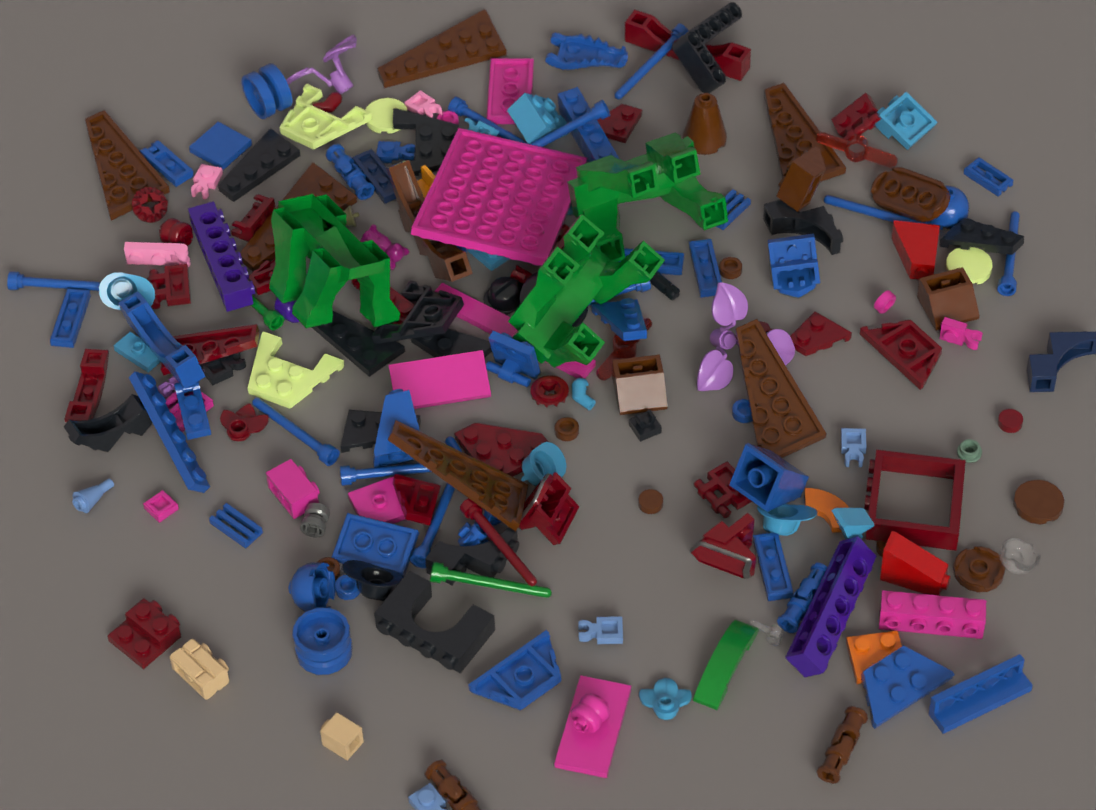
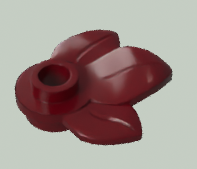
[220,403,269,441]

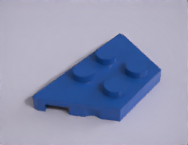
[468,630,561,710]
[861,646,955,729]

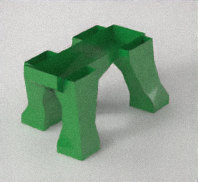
[567,132,728,262]
[269,194,400,328]
[508,215,665,368]

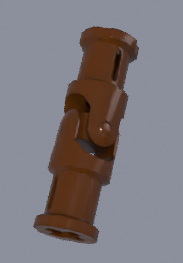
[817,706,868,784]
[425,760,481,810]

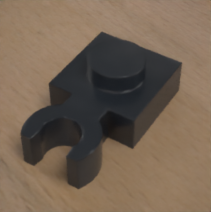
[200,352,246,386]

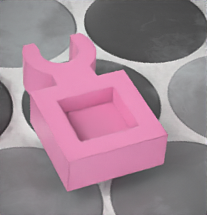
[404,91,443,118]
[191,164,223,199]

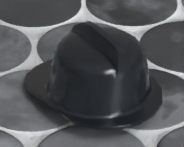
[483,277,524,315]
[342,560,402,601]

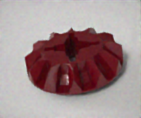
[132,187,168,223]
[530,375,569,408]

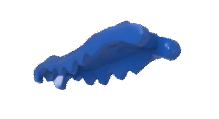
[545,33,628,70]

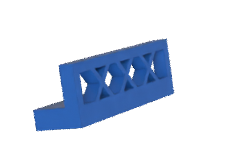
[929,654,1033,734]

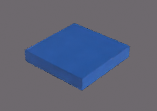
[189,122,252,170]

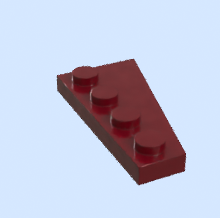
[161,324,260,376]

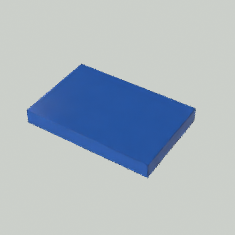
[332,513,419,578]

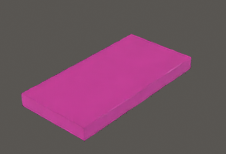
[487,58,534,124]
[389,350,491,409]
[555,675,631,778]

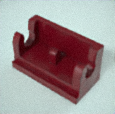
[231,194,275,242]

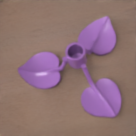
[286,35,357,95]
[697,282,795,391]

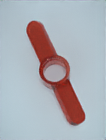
[816,132,898,168]
[596,318,652,380]

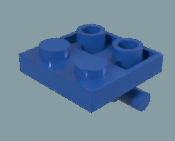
[486,331,541,387]

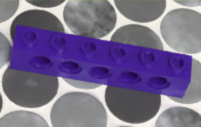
[188,201,256,312]
[785,536,877,677]

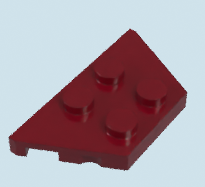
[860,320,942,390]

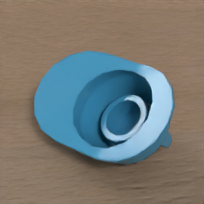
[99,272,155,310]
[521,442,567,487]
[757,504,817,536]

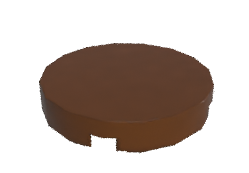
[1013,480,1064,524]
[953,546,1005,592]

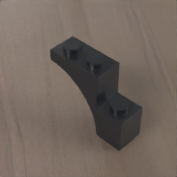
[763,199,843,255]
[64,394,152,452]
[425,527,519,585]

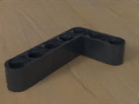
[672,2,742,94]

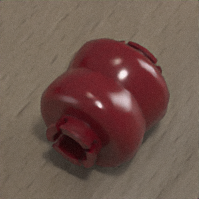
[159,218,193,246]

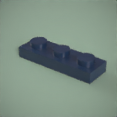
[352,149,396,204]

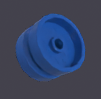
[241,63,293,120]
[293,608,352,675]

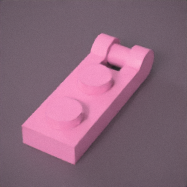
[124,242,191,267]

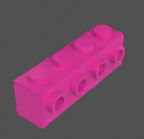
[879,590,986,639]

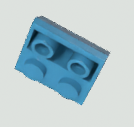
[507,93,569,144]

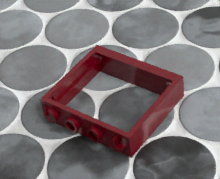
[864,450,966,551]

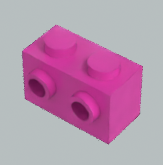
[266,459,320,519]

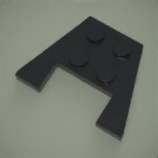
[392,108,459,177]
[371,280,464,344]

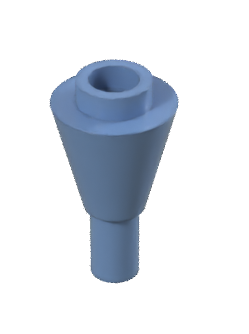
[72,478,114,513]

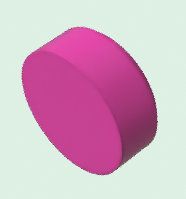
[437,111,459,125]
[874,290,896,314]

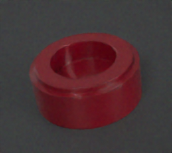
[998,409,1023,433]

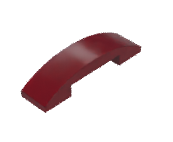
[64,349,109,422]

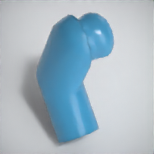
[572,378,596,410]

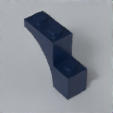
[1026,331,1096,392]

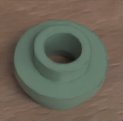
[957,439,982,463]

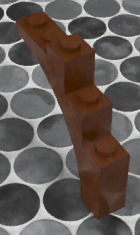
[386,160,473,282]

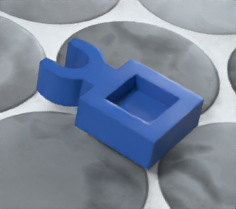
[376,141,416,164]

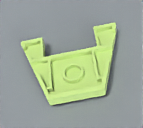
[280,84,372,150]
[248,331,344,409]

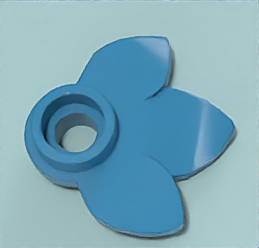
[639,678,692,720]

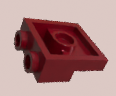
[107,598,181,669]

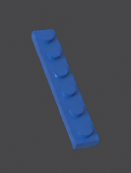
[128,372,210,493]

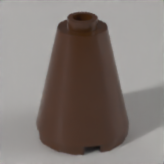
[683,93,727,155]

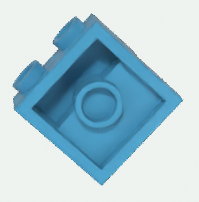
[875,92,938,150]

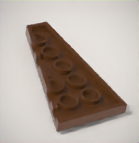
[377,9,507,88]
[764,83,846,182]
[85,110,170,221]
[240,162,357,271]
[736,319,827,458]
[388,420,528,532]

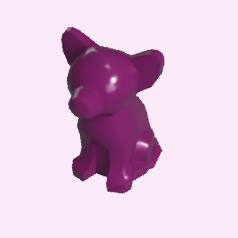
[360,224,409,270]

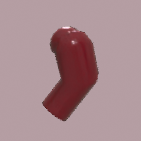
[313,92,342,112]

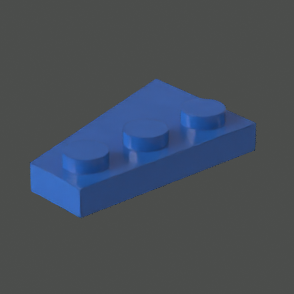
[591,298,647,341]

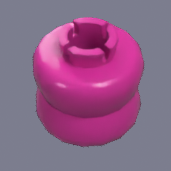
[571,694,610,733]

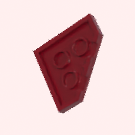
[454,423,548,477]

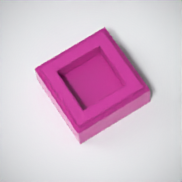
[143,490,179,523]

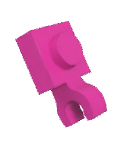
[940,317,983,350]

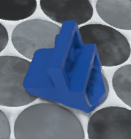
[768,234,820,298]

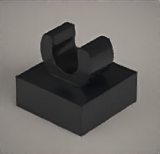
[629,409,662,442]

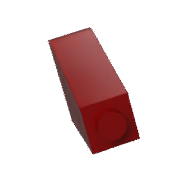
[892,220,940,280]
[880,531,951,596]

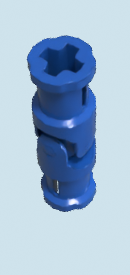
[326,144,375,200]
[777,562,827,633]

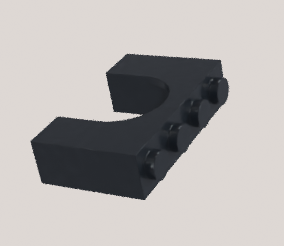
[374,571,495,674]

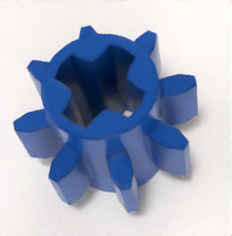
[458,522,488,546]

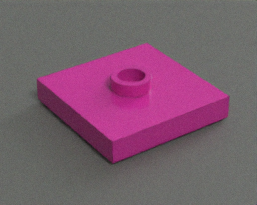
[348,476,405,524]

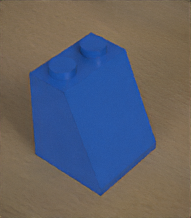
[373,389,420,468]
[729,443,809,512]

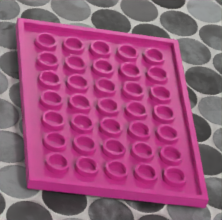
[411,128,587,266]

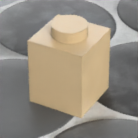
[320,713,364,761]

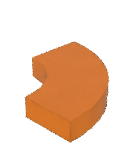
[804,488,850,533]

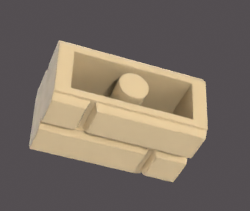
[170,639,229,700]

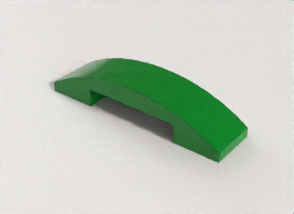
[693,620,759,710]

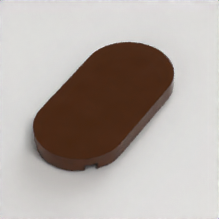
[871,167,950,222]

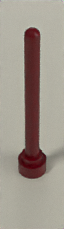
[460,498,537,586]

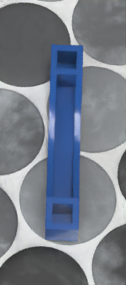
[118,291,206,389]

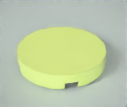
[366,98,407,134]
[946,247,993,285]

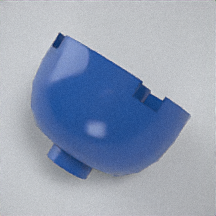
[930,185,969,230]
[289,562,335,612]

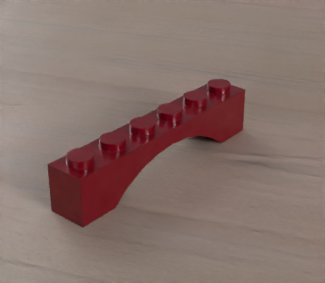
[625,9,751,81]

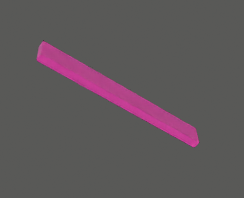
[435,283,596,379]

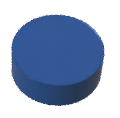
[732,399,752,423]
[335,575,360,600]

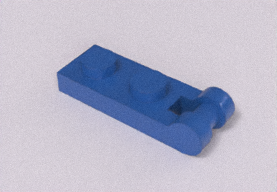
[140,140,194,187]
[174,382,211,440]

